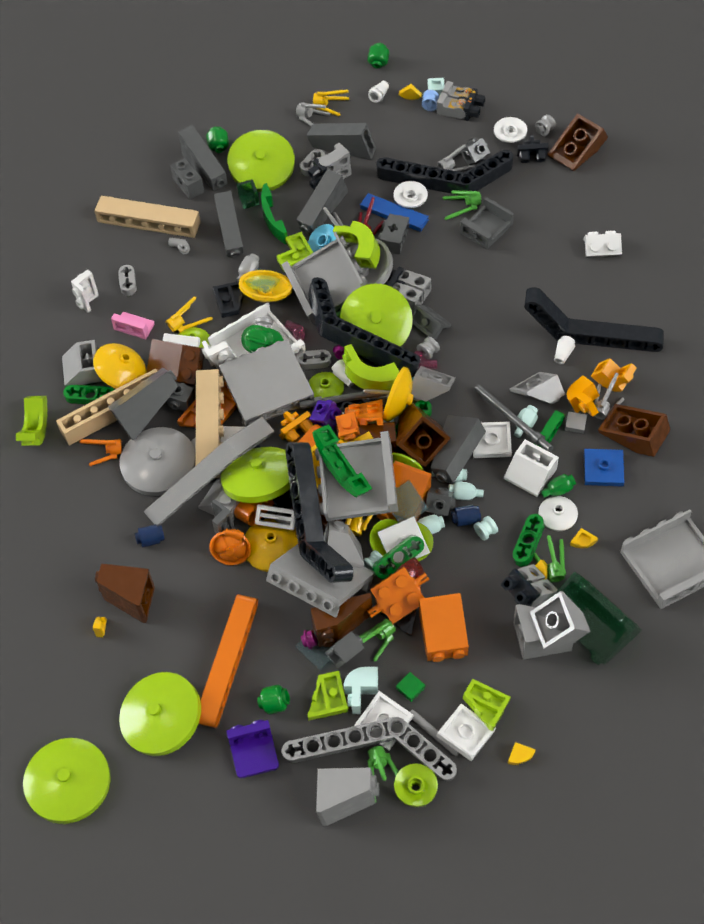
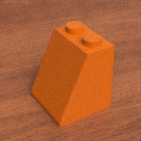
[377,460,431,522]
[419,593,469,662]

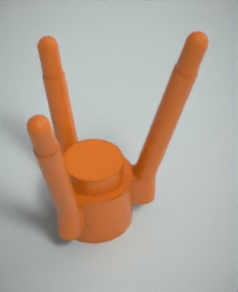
[79,439,122,466]

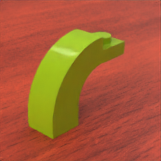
[333,221,380,269]
[342,344,399,391]
[16,396,47,446]

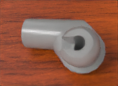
[169,238,190,254]

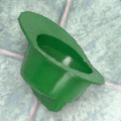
[241,325,284,353]

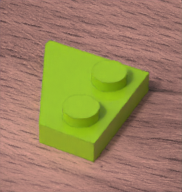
[308,671,348,721]
[463,679,511,731]

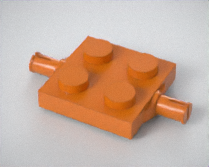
[367,567,430,624]

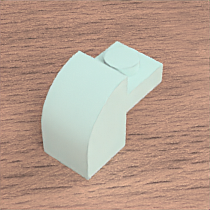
[344,667,378,714]

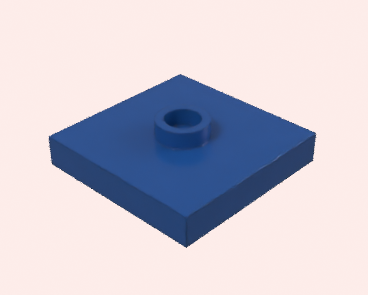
[584,449,624,486]

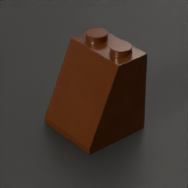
[396,402,450,467]
[95,563,155,623]

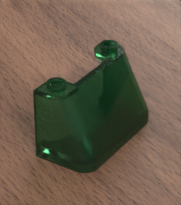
[552,571,642,665]

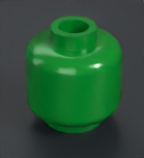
[368,43,390,69]
[206,127,229,153]
[257,684,290,715]

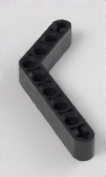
[376,150,513,195]
[308,277,421,377]
[524,287,664,352]
[285,442,354,583]

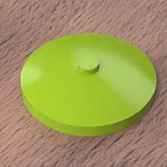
[228,130,295,192]
[340,283,413,347]
[220,447,290,503]
[119,672,201,756]
[23,738,111,824]

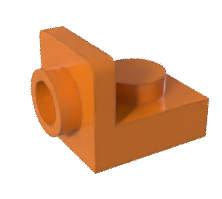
[336,412,361,441]

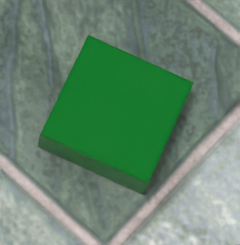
[396,672,425,702]

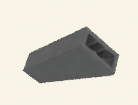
[307,123,376,160]
[178,125,228,191]
[297,169,348,233]
[214,191,244,258]
[108,368,178,440]
[431,415,486,483]

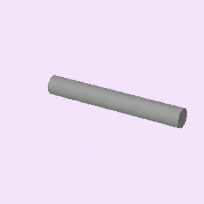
[410,709,459,757]

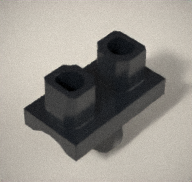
[516,135,549,163]

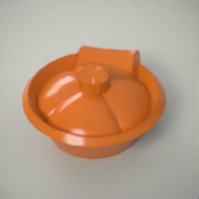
[209,528,251,565]

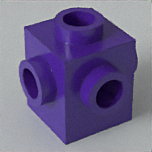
[309,400,342,430]

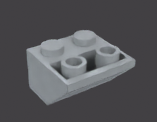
[62,340,102,387]

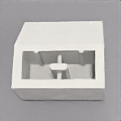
[504,440,559,497]

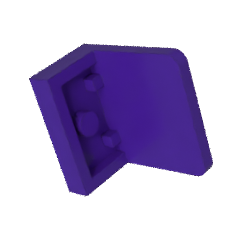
[226,720,279,778]

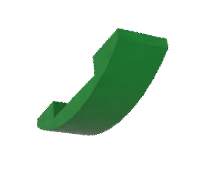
[261,183,288,244]
[312,424,372,498]

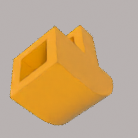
[591,358,637,392]
[567,375,600,417]

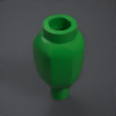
[540,474,576,498]

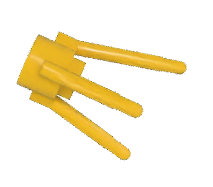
[313,90,350,116]
[166,296,213,333]
[345,515,373,536]

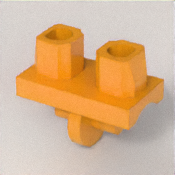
[279,411,313,442]

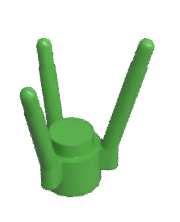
[443,190,481,220]
[534,535,566,582]
[359,619,396,662]
[367,746,399,803]

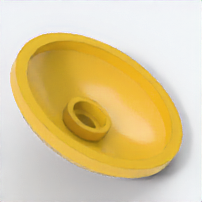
[239,270,292,303]
[93,343,147,389]
[383,367,414,422]
[245,518,298,572]

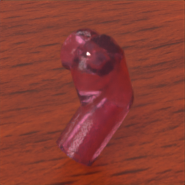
[284,320,305,341]
[414,351,437,369]

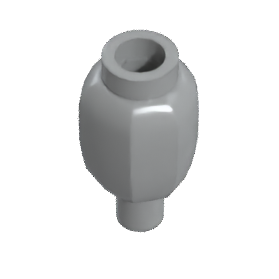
[237,253,259,281]

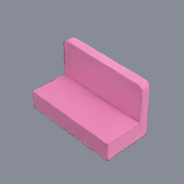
[111,312,155,339]

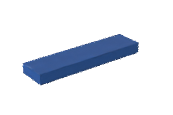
[360,193,429,232]

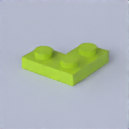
[276,232,313,272]

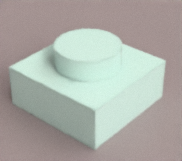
[428,78,444,94]

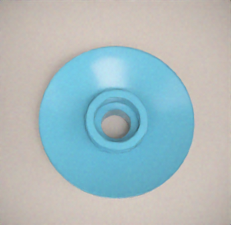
[308,224,336,253]

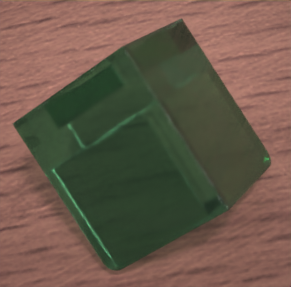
[237,179,260,209]

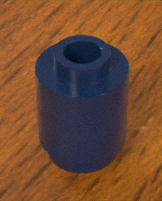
[451,505,481,527]
[135,524,165,547]

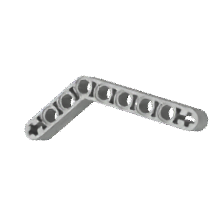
[144,417,275,526]
[282,717,457,782]

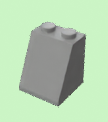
[513,604,576,660]
[316,768,379,826]

